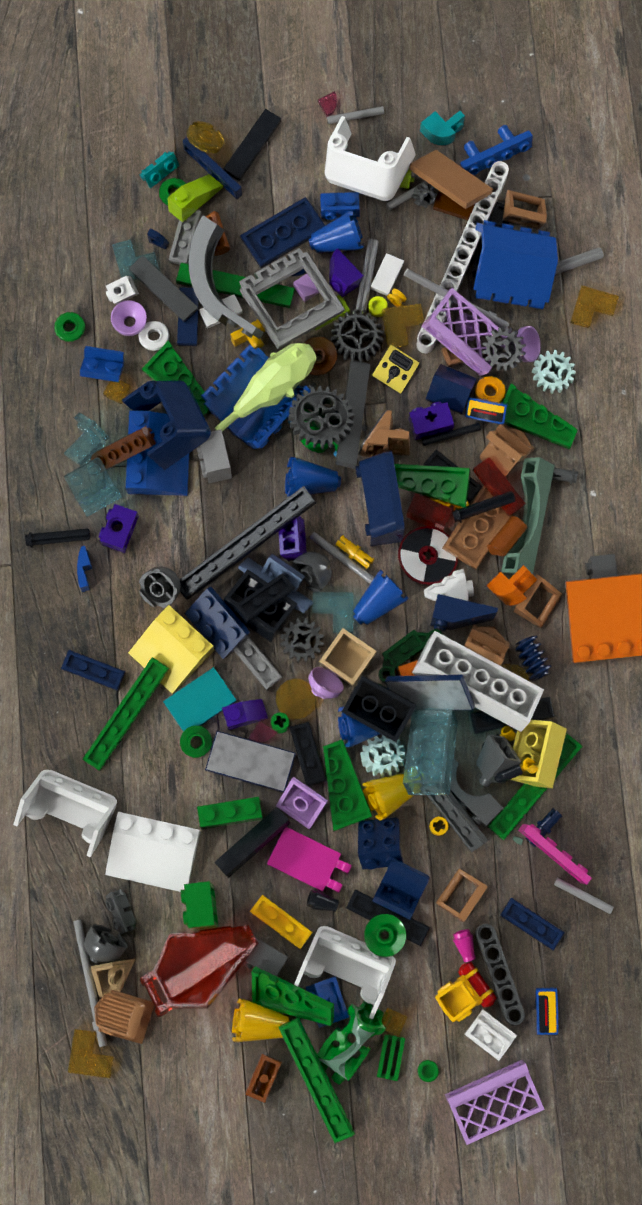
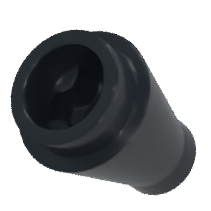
[307,889,339,912]

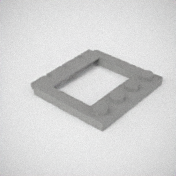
[239,248,345,349]

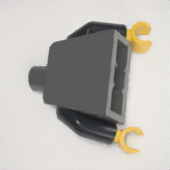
[477,726,538,787]

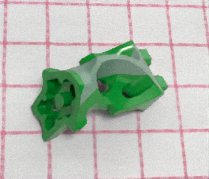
[317,1001,386,1085]

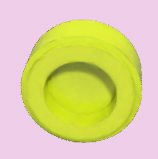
[368,296,388,317]

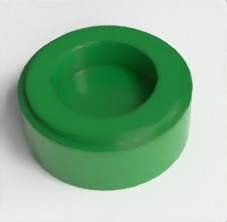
[417,1060,439,1082]

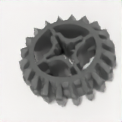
[331,310,384,362]

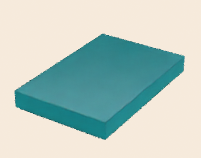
[163,667,237,732]

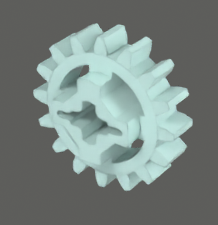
[532,350,576,394]
[360,735,406,778]

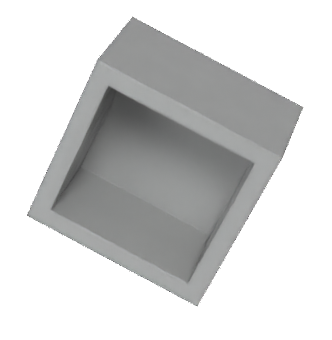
[197,429,232,483]

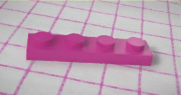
[518,824,592,885]

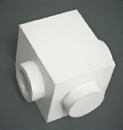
[106,276,139,304]

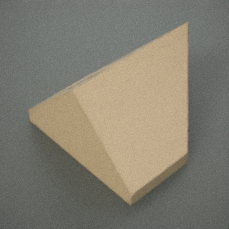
[91,959,135,999]

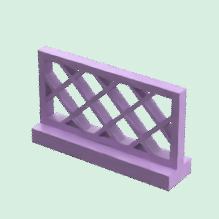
[421,288,507,376]
[445,1060,545,1145]

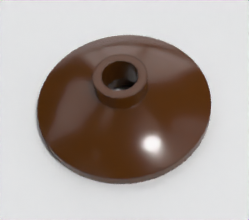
[303,337,337,376]

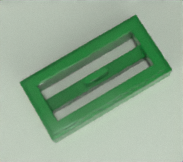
[376,1034,405,1081]

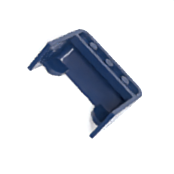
[122,380,211,470]
[355,451,404,547]

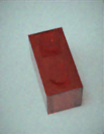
[406,493,452,531]

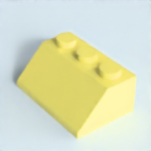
[510,720,567,789]

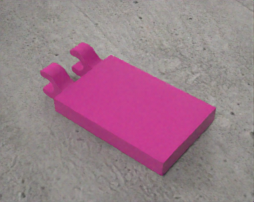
[267,827,352,893]

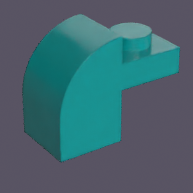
[420,111,465,146]

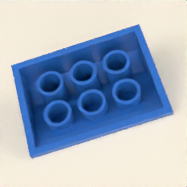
[126,411,189,496]

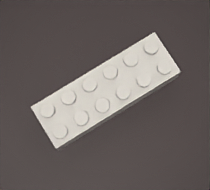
[412,631,544,732]

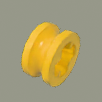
[387,288,407,308]
[429,816,448,836]

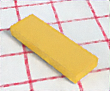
[250,895,313,949]

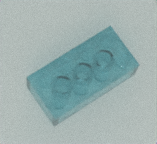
[403,709,458,795]

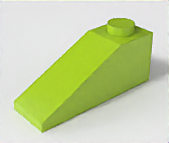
[168,174,223,223]

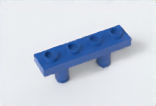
[460,125,533,175]

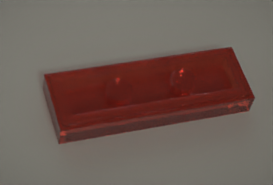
[473,457,526,517]

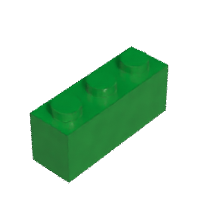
[197,797,263,830]

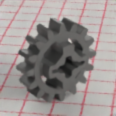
[482,327,526,371]
[280,618,324,663]

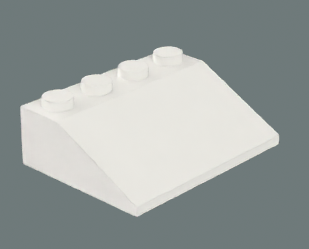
[105,812,201,892]

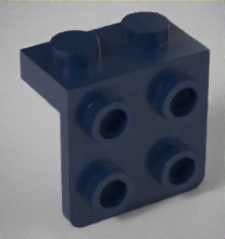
[358,817,404,870]
[372,859,430,920]

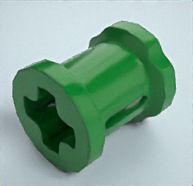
[271,712,289,734]

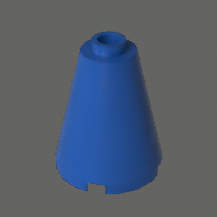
[309,210,364,253]
[285,457,341,497]
[353,570,409,625]
[338,706,380,747]

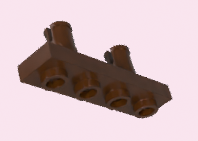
[89,426,156,473]

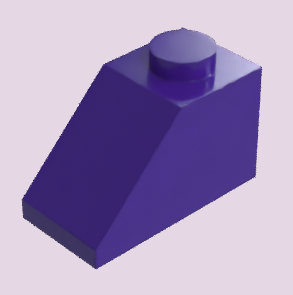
[329,248,364,297]
[222,699,268,730]

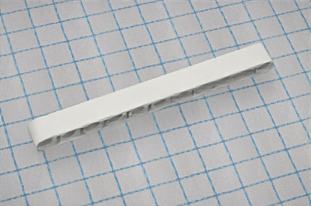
[416,161,509,354]

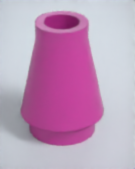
[453,929,476,962]

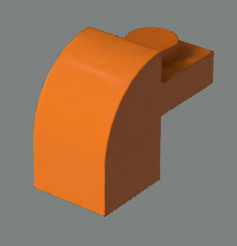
[486,565,537,605]

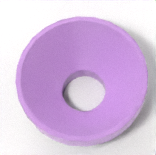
[111,300,147,336]
[514,326,540,362]
[308,667,344,699]

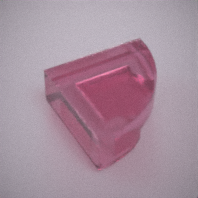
[318,91,337,117]
[248,721,277,743]

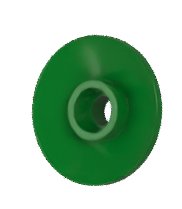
[364,914,406,957]

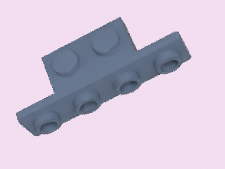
[238,554,313,613]

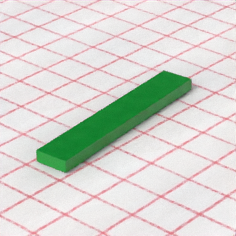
[176,263,295,308]
[82,657,169,771]
[488,733,583,841]
[279,1017,355,1143]

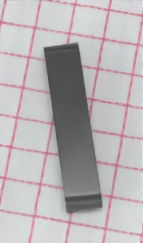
[475,924,525,1025]

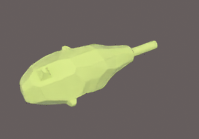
[215,343,316,431]

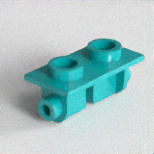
[139,151,180,189]

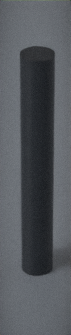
[422,423,481,446]

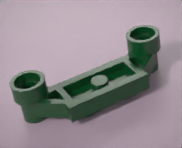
[378,629,443,683]

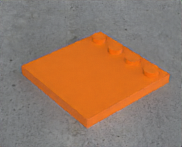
[566,573,642,663]

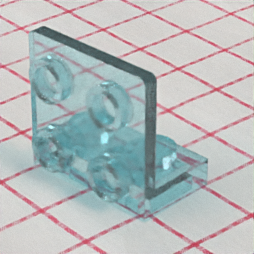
[64,412,109,466]
[64,457,122,517]

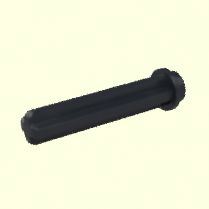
[452,491,515,523]
[25,528,90,548]

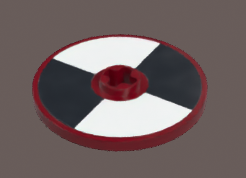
[398,526,458,585]

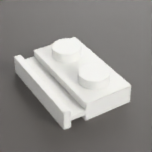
[464,1009,517,1061]

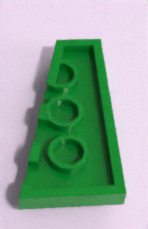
[142,341,210,417]
[503,384,578,449]
[394,464,471,508]
[323,739,372,832]
[252,966,334,1026]

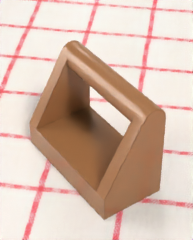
[503,190,547,229]
[513,574,562,628]
[436,869,488,922]

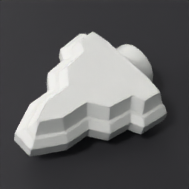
[424,569,474,601]

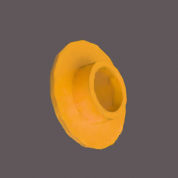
[475,376,506,403]

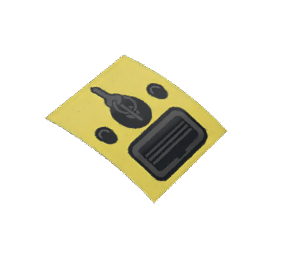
[372,345,419,394]

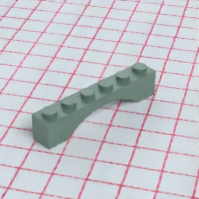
[501,457,555,577]

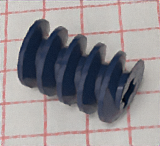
[515,635,552,682]

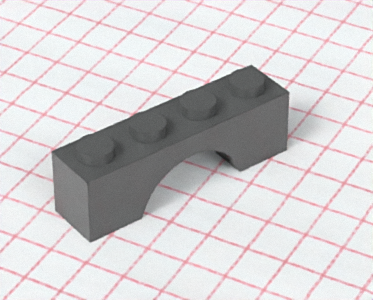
[426,749,503,827]

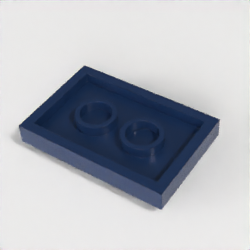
[184,587,250,659]

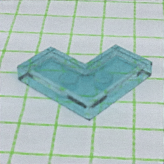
[112,240,160,280]
[313,592,353,634]

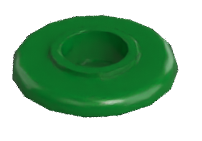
[159,178,186,206]
[54,312,85,342]
[180,726,212,758]

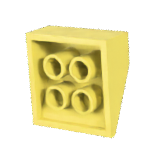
[128,605,214,694]

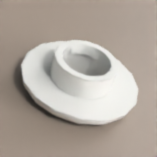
[138,321,170,351]

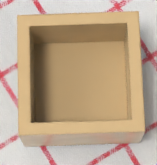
[319,628,377,687]

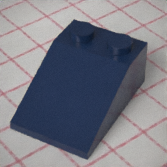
[430,594,498,632]

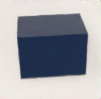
[425,364,477,414]

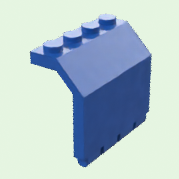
[473,220,558,309]
[201,345,310,449]

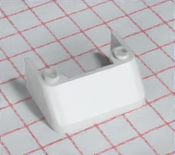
[325,116,416,201]
[13,770,117,857]
[294,926,396,1019]

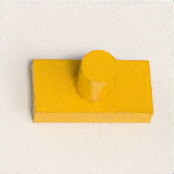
[230,320,265,349]

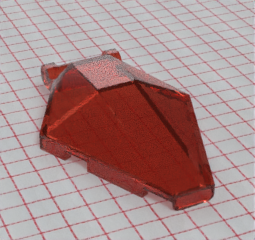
[140,925,259,1017]

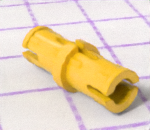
[335,535,375,569]

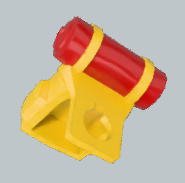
[435,962,497,1022]

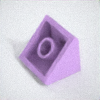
[276,777,328,830]

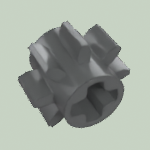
[412,182,437,208]

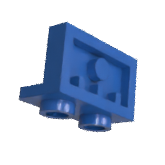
[320,192,360,220]
[80,346,124,382]
[306,976,349,1028]

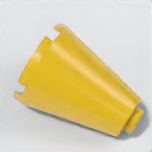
[362,772,422,821]
[232,998,289,1042]

